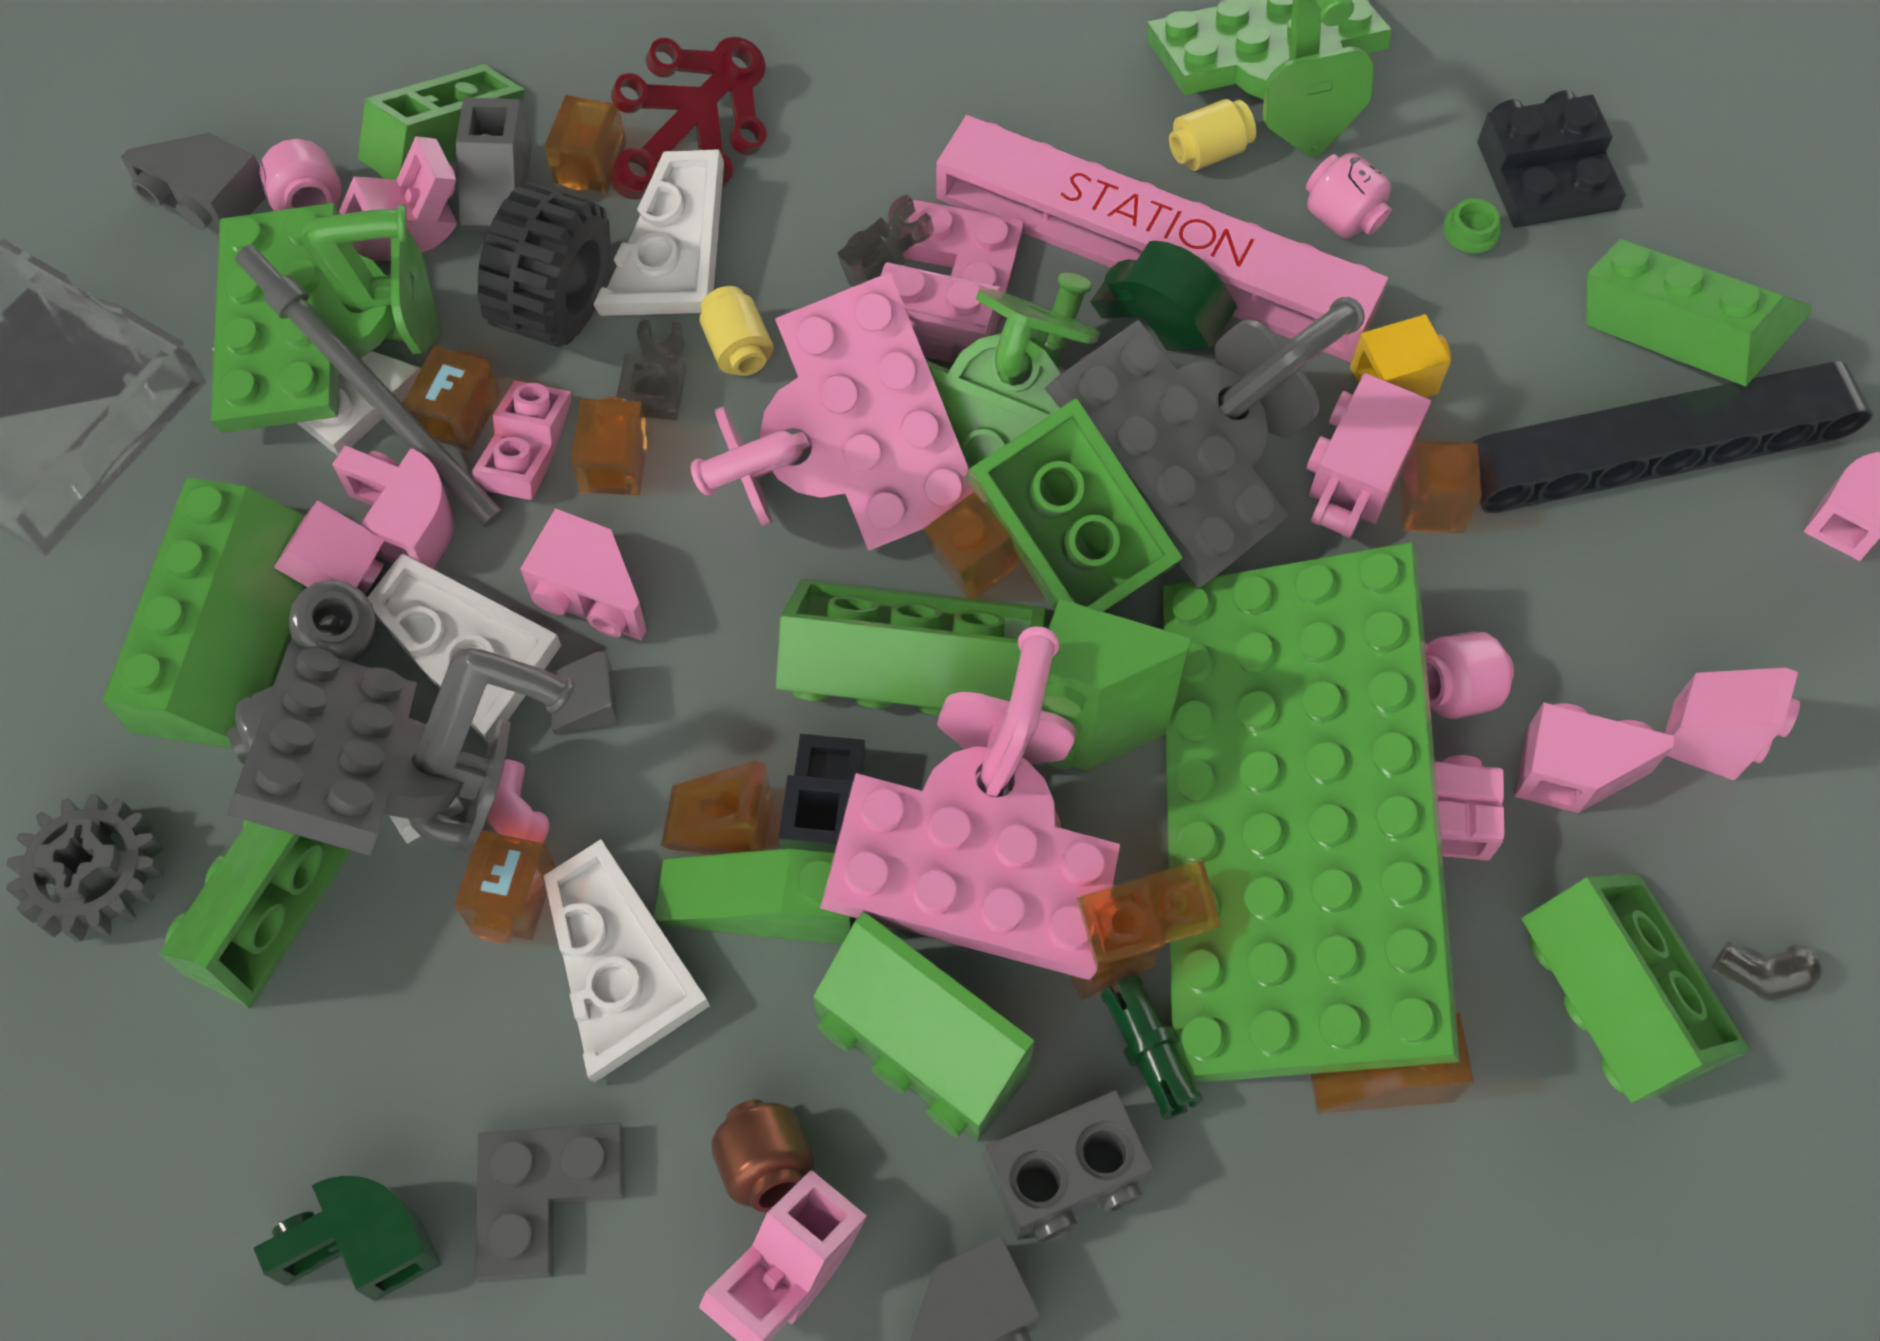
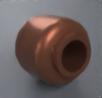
[711,1099,814,1212]

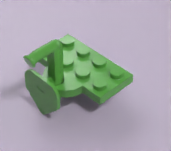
[1147,0,1391,157]
[211,203,440,433]
[926,272,1100,524]

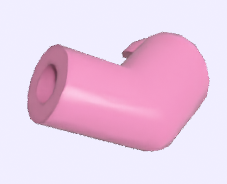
[487,759,550,847]

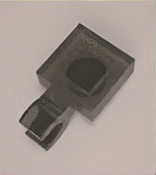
[837,194,934,287]

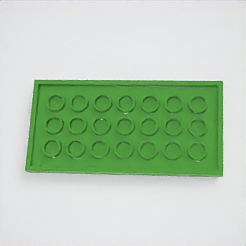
[1163,542,1460,1083]

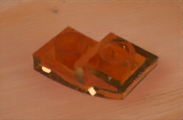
[1076,860,1222,966]

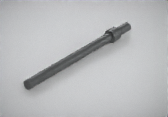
[235,244,503,527]

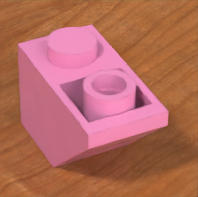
[520,508,647,641]
[1665,667,1800,781]
[1514,702,1675,813]

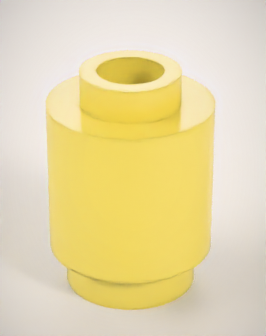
[1169,99,1256,171]
[699,286,774,376]

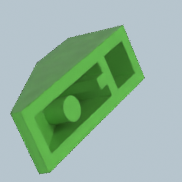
[358,64,524,180]
[653,848,856,945]

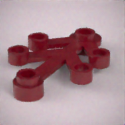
[610,36,767,200]

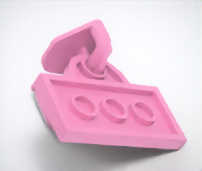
[691,272,983,551]
[820,626,1120,980]

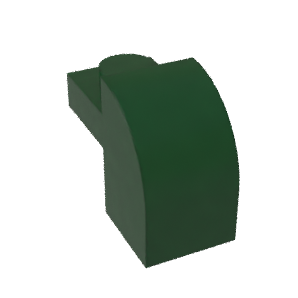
[1090,241,1237,350]
[253,1176,441,1302]

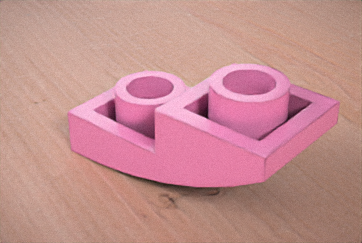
[472,380,571,501]

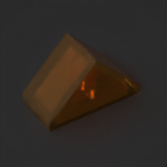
[661,760,772,855]

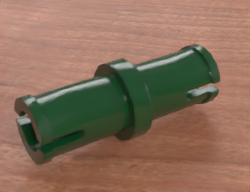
[1100,975,1203,1120]

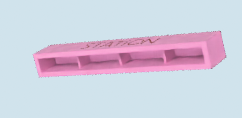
[936,114,1389,363]

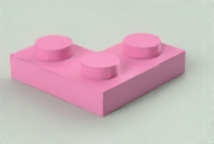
[901,200,1024,324]

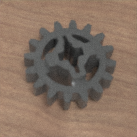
[6,794,164,942]

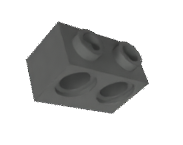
[984,1090,1153,1243]

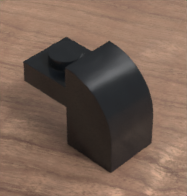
[778,734,866,853]

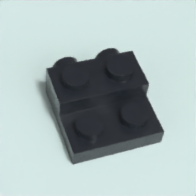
[1477,90,1626,228]

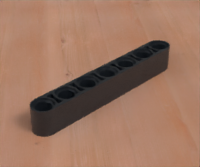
[1461,361,1873,513]

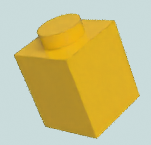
[1350,314,1451,398]

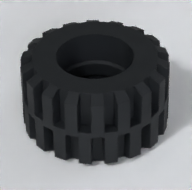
[477,182,611,347]

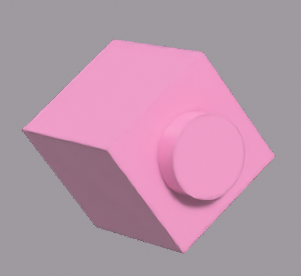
[273,500,385,594]

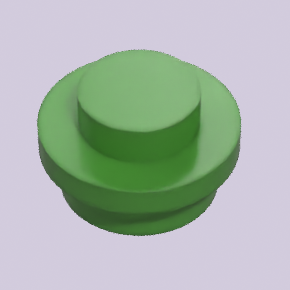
[1443,198,1502,254]

